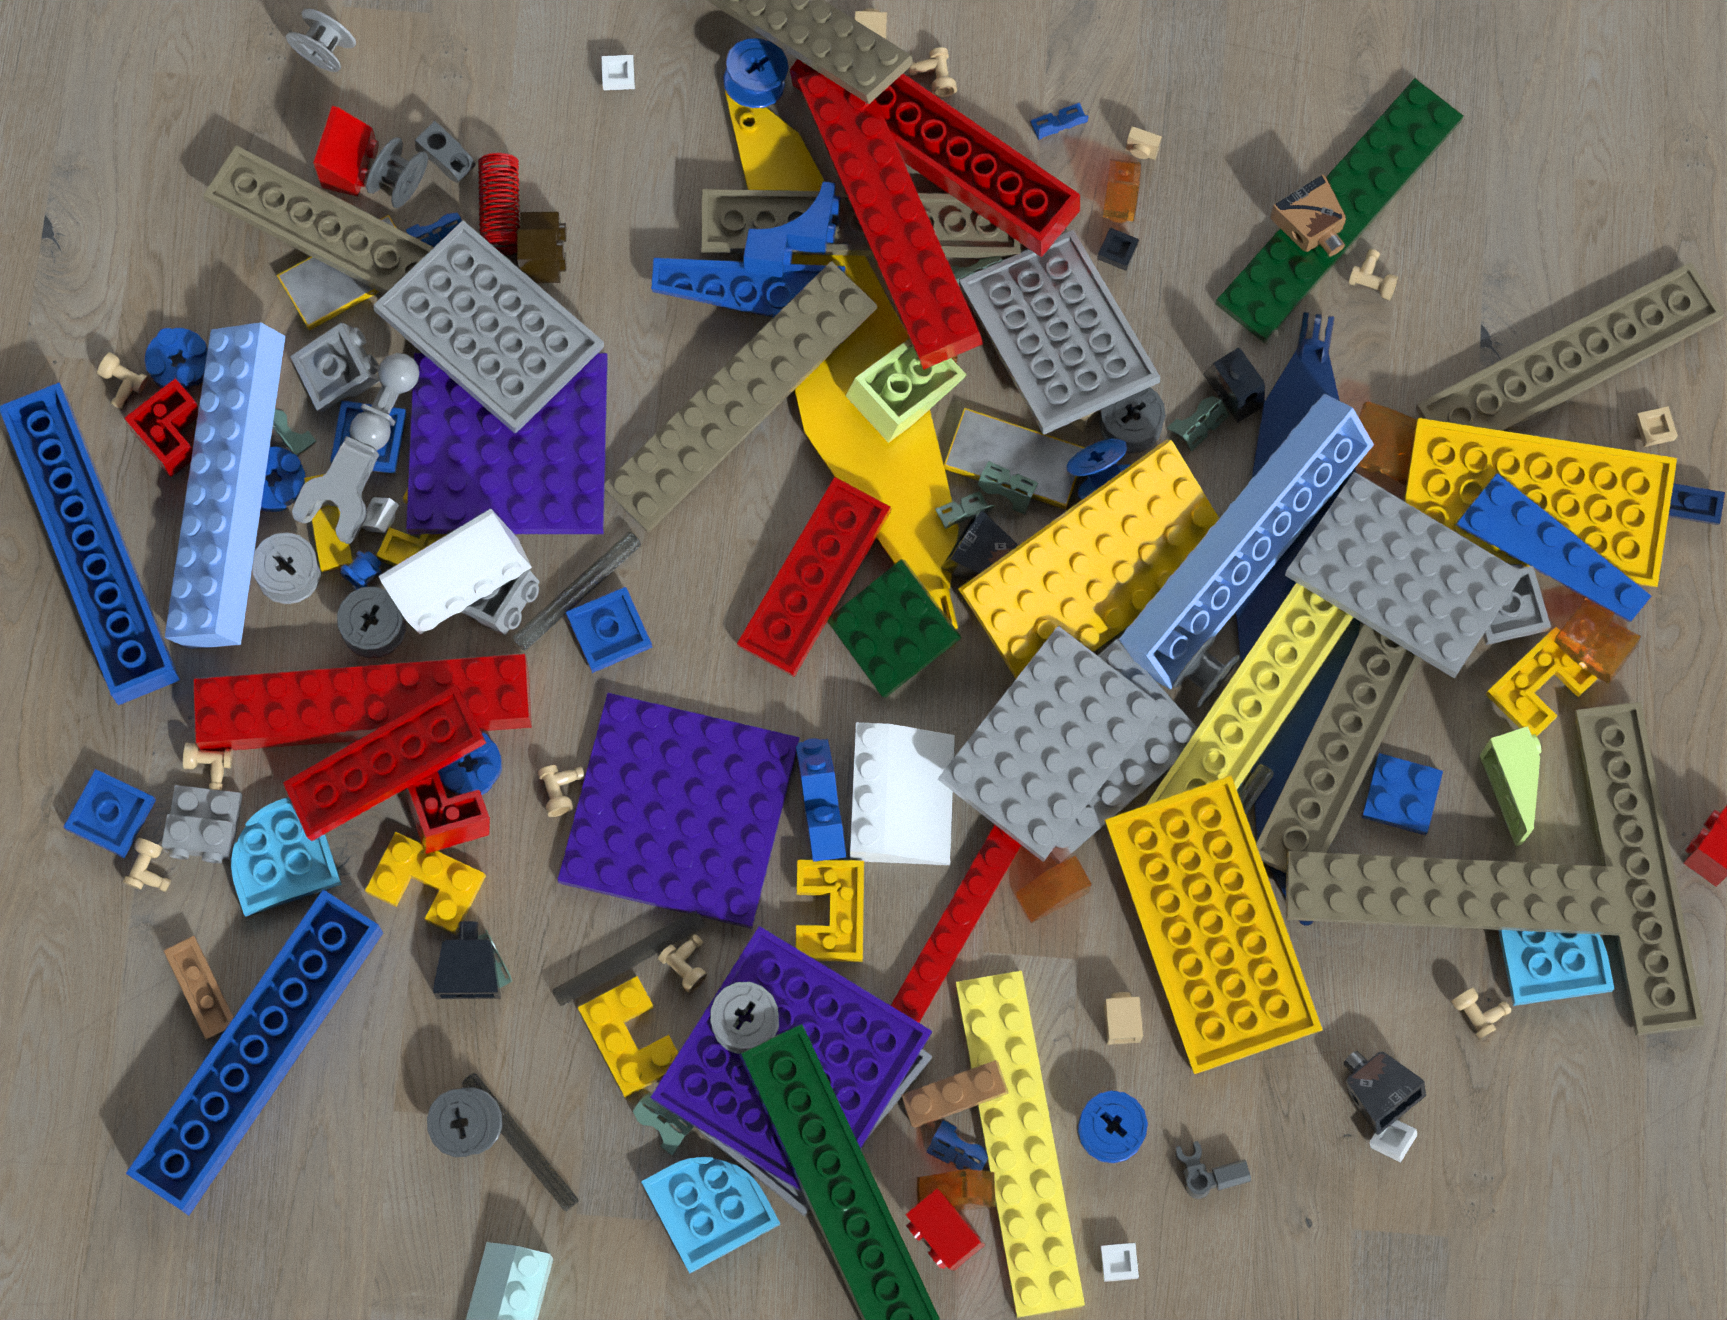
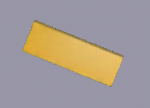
[304,474,353,572]

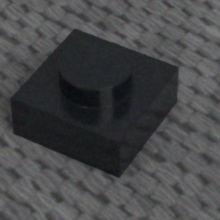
[1097,227,1139,271]

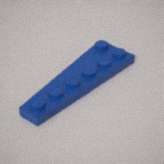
[651,258,846,318]
[1455,473,1652,622]

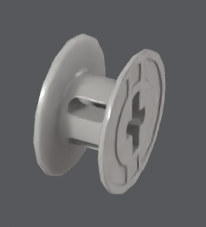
[286,8,356,72]
[252,532,321,604]
[711,982,779,1054]

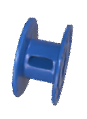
[723,38,789,108]
[1066,439,1130,500]
[1078,1091,1148,1163]

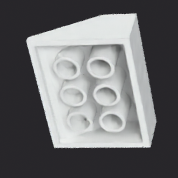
[850,722,955,865]

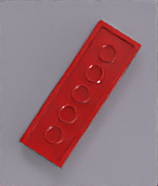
[737,477,892,677]
[283,685,486,841]

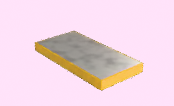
[277,215,397,331]
[944,408,1085,510]

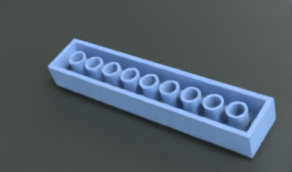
[164,322,285,649]
[1119,394,1374,690]

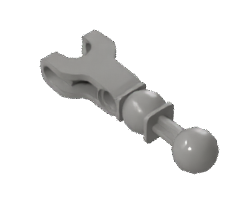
[292,353,419,544]

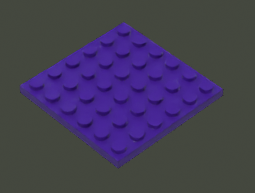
[406,353,608,534]
[557,693,800,929]
[650,926,932,1193]

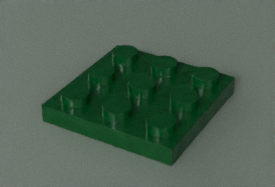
[828,559,962,698]

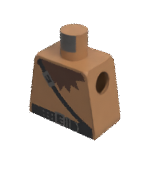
[1270,175,1346,257]

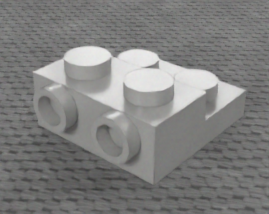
[290,323,380,412]
[1483,564,1551,645]
[461,569,540,636]
[161,785,242,863]

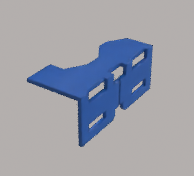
[1030,103,1089,140]
[405,212,462,247]
[926,1120,988,1180]

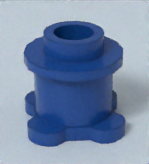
[340,551,382,590]

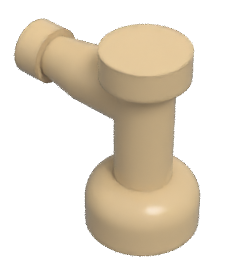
[909,48,957,97]
[1349,249,1398,301]
[97,352,148,410]
[183,743,233,790]
[538,765,585,817]
[123,838,171,892]
[658,934,708,994]
[1451,987,1511,1040]

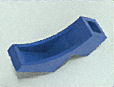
[744,181,841,277]
[796,738,846,862]

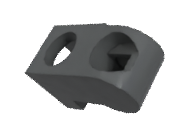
[415,121,476,183]

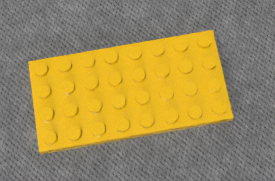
[1404,418,1677,587]
[959,439,1220,679]
[1105,775,1323,1075]

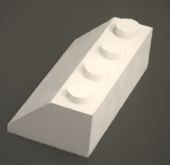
[379,509,532,634]

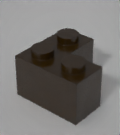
[517,212,567,283]

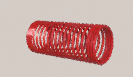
[478,152,520,256]

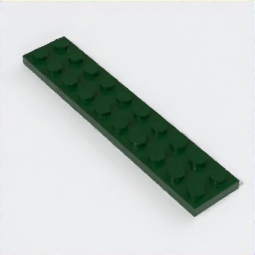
[1215,78,1464,343]
[739,1024,940,1320]

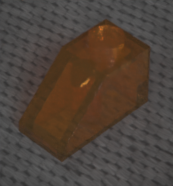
[1103,159,1141,223]
[1015,855,1092,923]
[917,1169,996,1211]

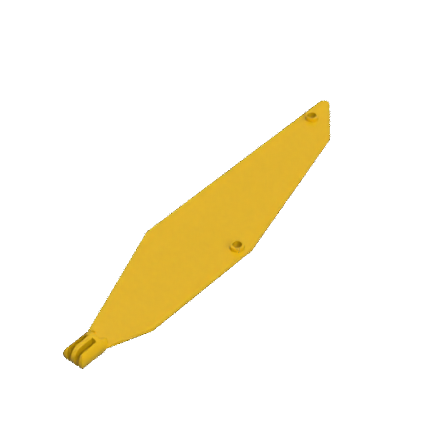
[725,90,959,629]

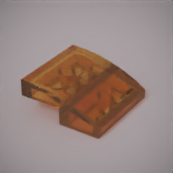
[1358,401,1416,485]
[1554,598,1641,684]

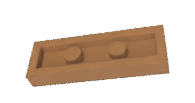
[164,936,234,1042]
[902,1060,1009,1128]

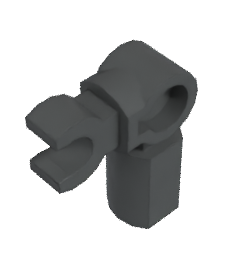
[1176,1141,1251,1199]

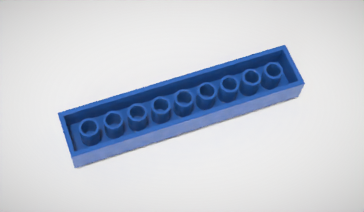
[0,382,180,705]
[126,889,383,1216]

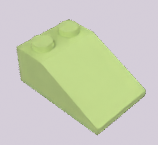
[846,338,966,443]
[1480,726,1541,846]

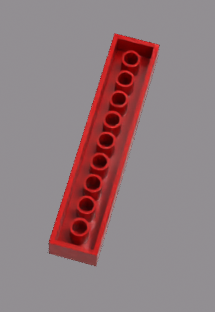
[790,59,1080,258]
[798,71,983,370]
[194,654,532,751]

